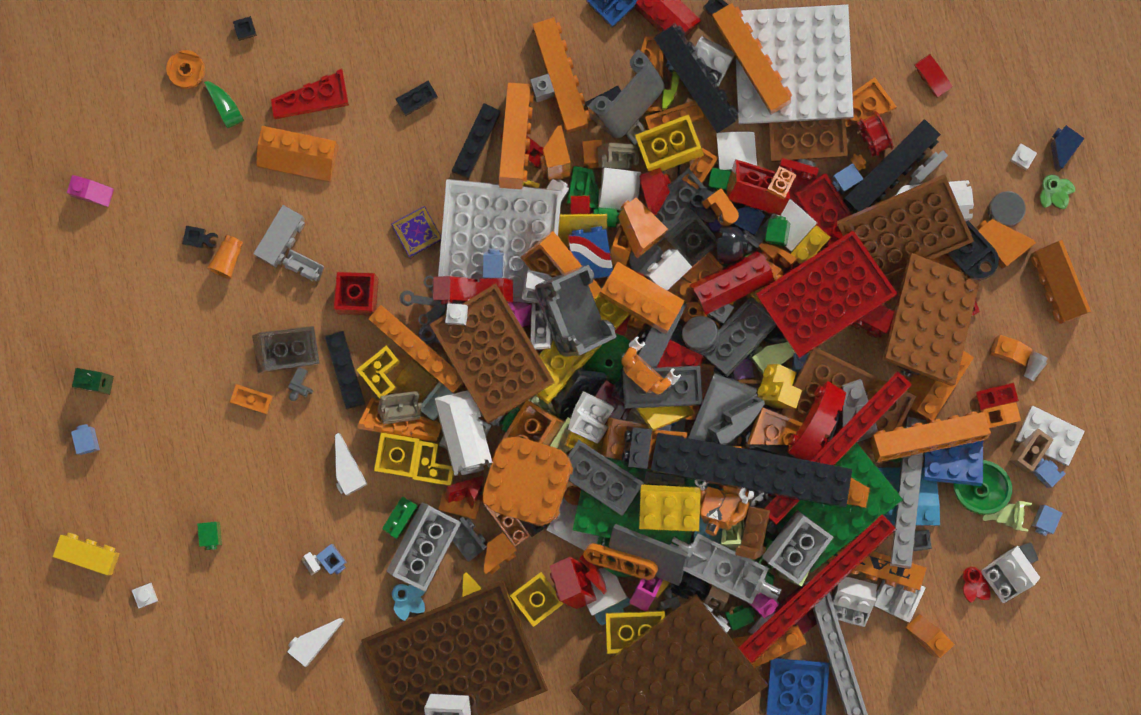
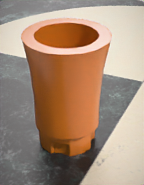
[207,235,243,279]

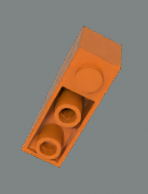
[479,494,530,547]

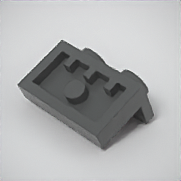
[452,517,487,562]

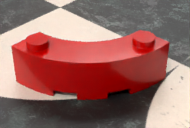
[433,276,513,305]
[788,381,846,461]

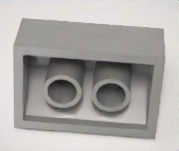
[762,510,833,585]

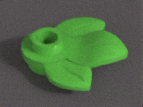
[1040,175,1076,209]

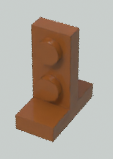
[735,506,770,560]

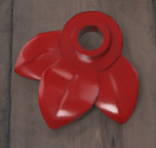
[962,567,991,603]

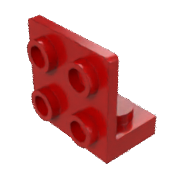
[778,158,819,207]

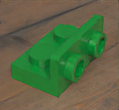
[382,497,419,539]

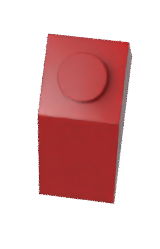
[639,168,671,215]

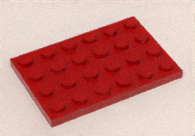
[756,230,897,358]

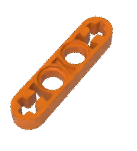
[583,543,658,580]

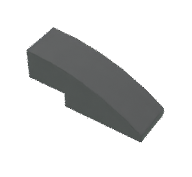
[708,396,765,445]

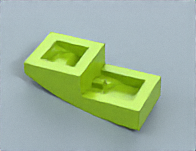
[662,71,680,111]

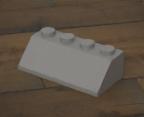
[386,502,461,591]

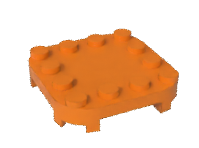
[483,437,573,526]

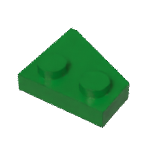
[567,166,599,209]

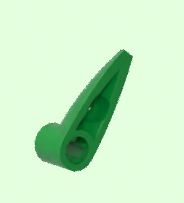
[204,81,244,129]

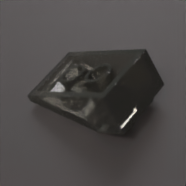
[252,326,320,373]

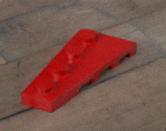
[271,68,349,119]

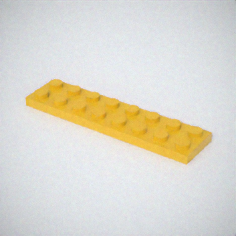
[536,285,630,404]

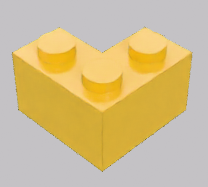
[791,225,831,264]
[356,345,400,399]
[757,364,802,409]
[412,441,454,486]

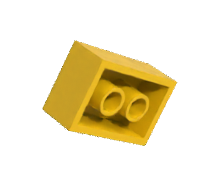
[635,114,704,172]
[639,485,701,531]
[605,611,665,654]

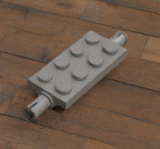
[670,534,781,604]

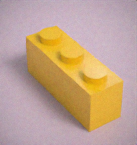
[53,532,120,575]

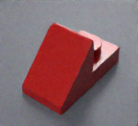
[445,476,484,509]

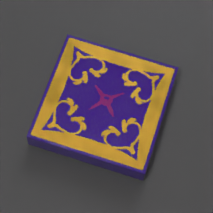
[391,206,442,258]

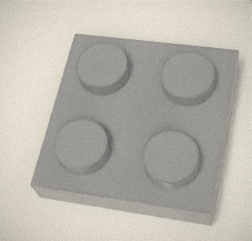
[909,150,948,185]

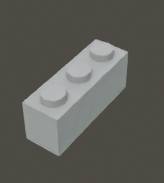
[253,205,305,268]

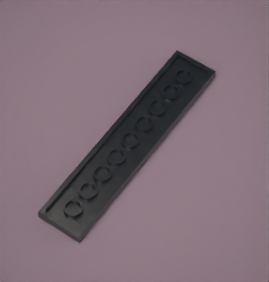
[651,433,852,509]

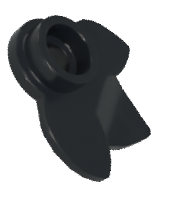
[688,187,717,223]

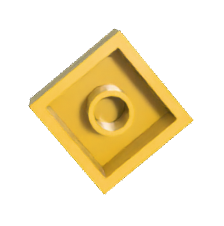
[374,433,421,478]
[510,572,564,627]

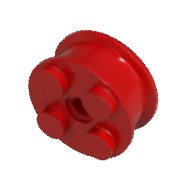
[857,111,894,157]

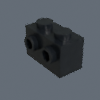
[622,426,652,469]

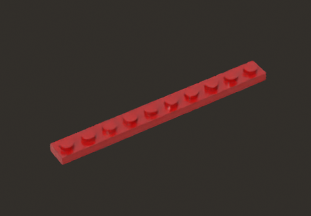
[764,371,912,525]
[739,514,897,663]

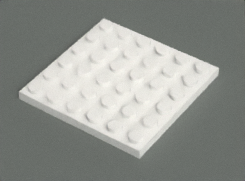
[736,5,854,124]
[438,179,562,303]

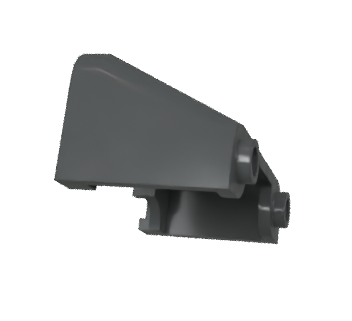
[588,49,664,138]
[535,265,617,357]
[687,372,758,446]

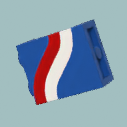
[568,226,613,279]

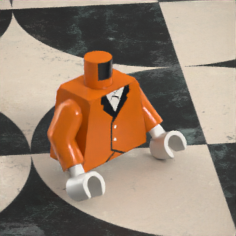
[622,337,681,395]
[695,480,754,536]

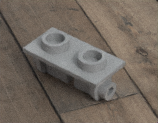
[282,249,324,281]

